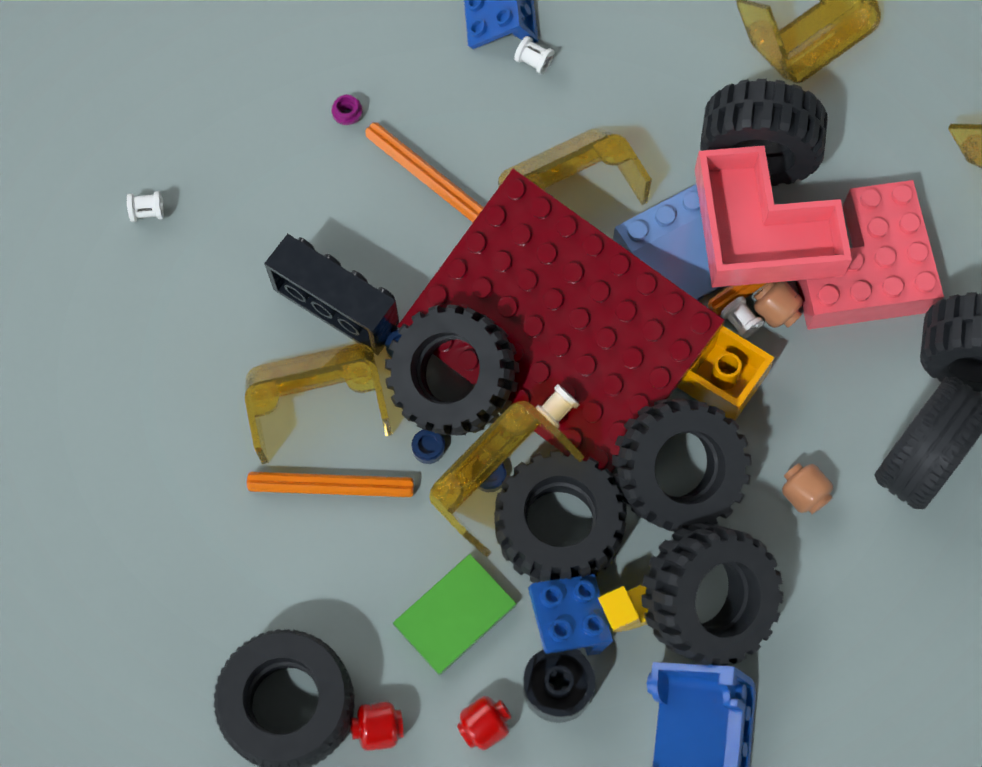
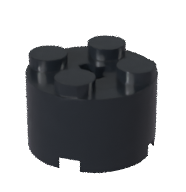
[523,649,595,723]

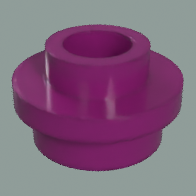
[331,95,363,125]

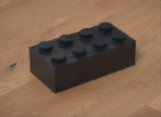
[264,233,400,356]

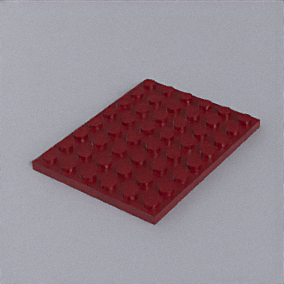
[397,168,726,474]

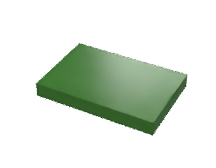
[393,554,516,676]

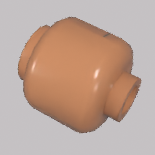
[754,281,803,328]
[782,463,833,515]

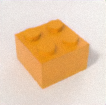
[678,326,775,421]

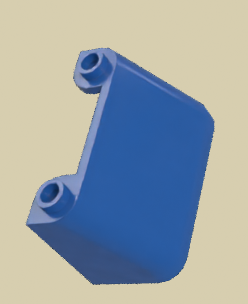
[647,662,756,767]

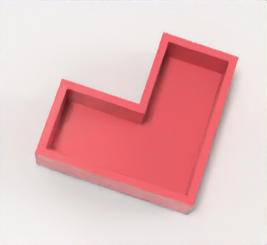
[694,146,852,288]
[796,180,944,330]

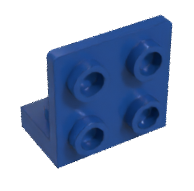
[464,0,538,49]
[528,574,613,656]

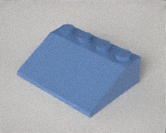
[613,184,722,300]

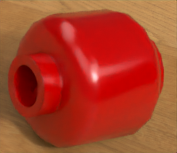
[457,696,512,750]
[351,701,403,751]

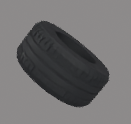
[874,377,982,510]
[213,629,355,767]

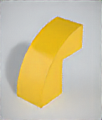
[598,584,648,632]

